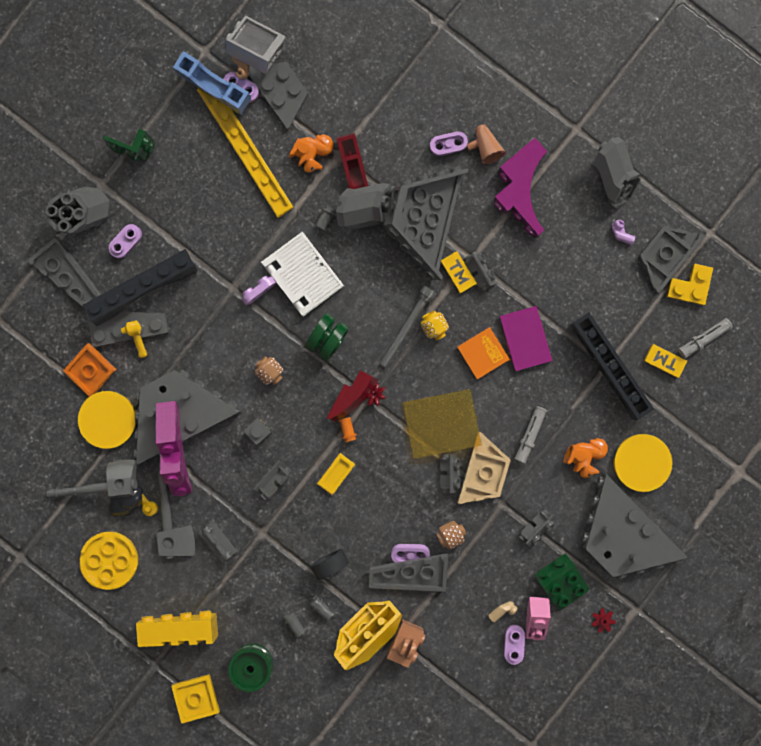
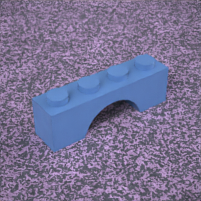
[173,51,251,114]

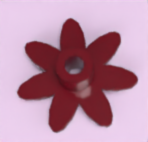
[366,383,386,406]
[591,608,616,633]

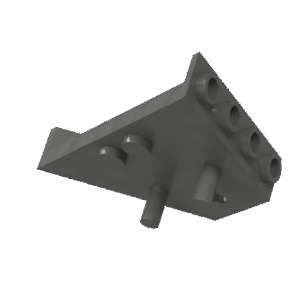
[384,166,469,280]
[134,369,242,465]
[581,473,688,579]

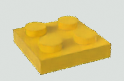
[171,674,220,724]

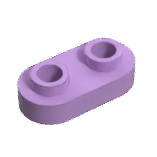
[224,72,259,103]
[430,132,468,156]
[109,224,142,258]
[241,276,276,306]
[391,544,430,563]
[504,624,525,665]

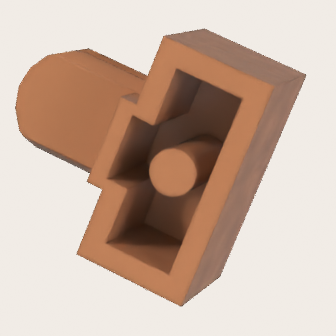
[387,619,426,668]

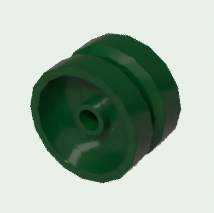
[304,313,350,362]
[228,643,274,692]

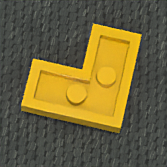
[666,264,713,305]

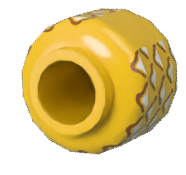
[420,310,449,340]

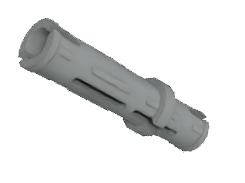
[678,318,733,359]
[514,406,548,464]

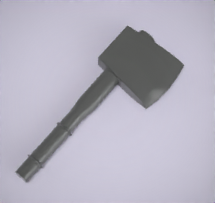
[46,460,137,498]
[156,463,195,559]

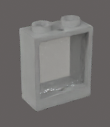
[225,15,286,74]

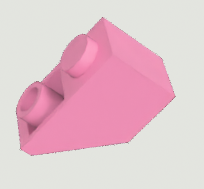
[525,597,551,640]

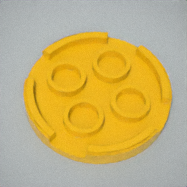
[78,391,137,449]
[613,434,672,492]
[80,532,138,590]

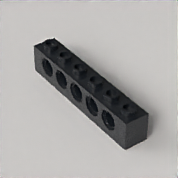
[569,312,654,420]

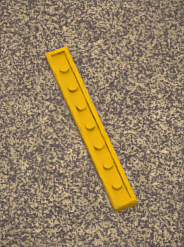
[197,88,294,218]

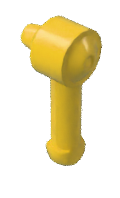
[121,320,147,358]
[141,494,158,516]

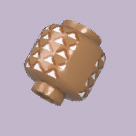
[255,356,283,385]
[436,521,466,550]

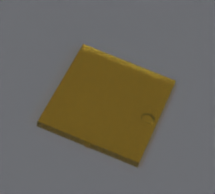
[403,389,482,459]

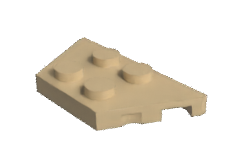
[458,432,510,504]

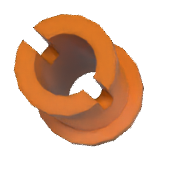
[339,417,357,442]

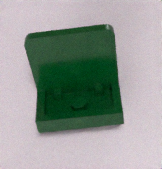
[102,129,155,162]
[534,553,589,610]

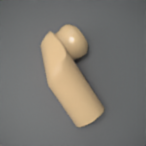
[489,601,517,622]

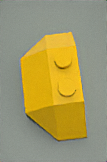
[334,601,402,670]

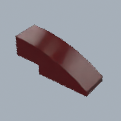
[336,133,368,189]
[327,370,379,422]

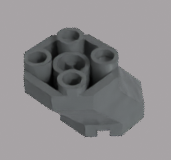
[590,137,641,209]
[336,183,396,230]
[46,187,111,234]

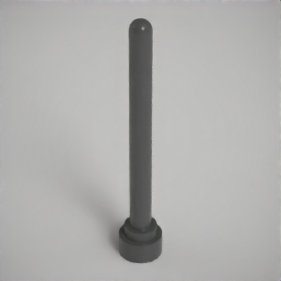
[380,286,437,368]

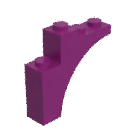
[493,138,547,237]
[156,401,192,496]

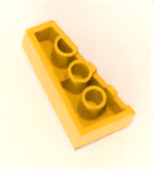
[136,610,218,647]

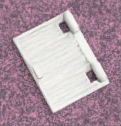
[261,232,344,316]

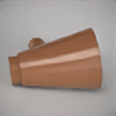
[467,125,506,164]

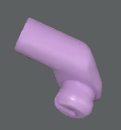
[612,220,635,246]

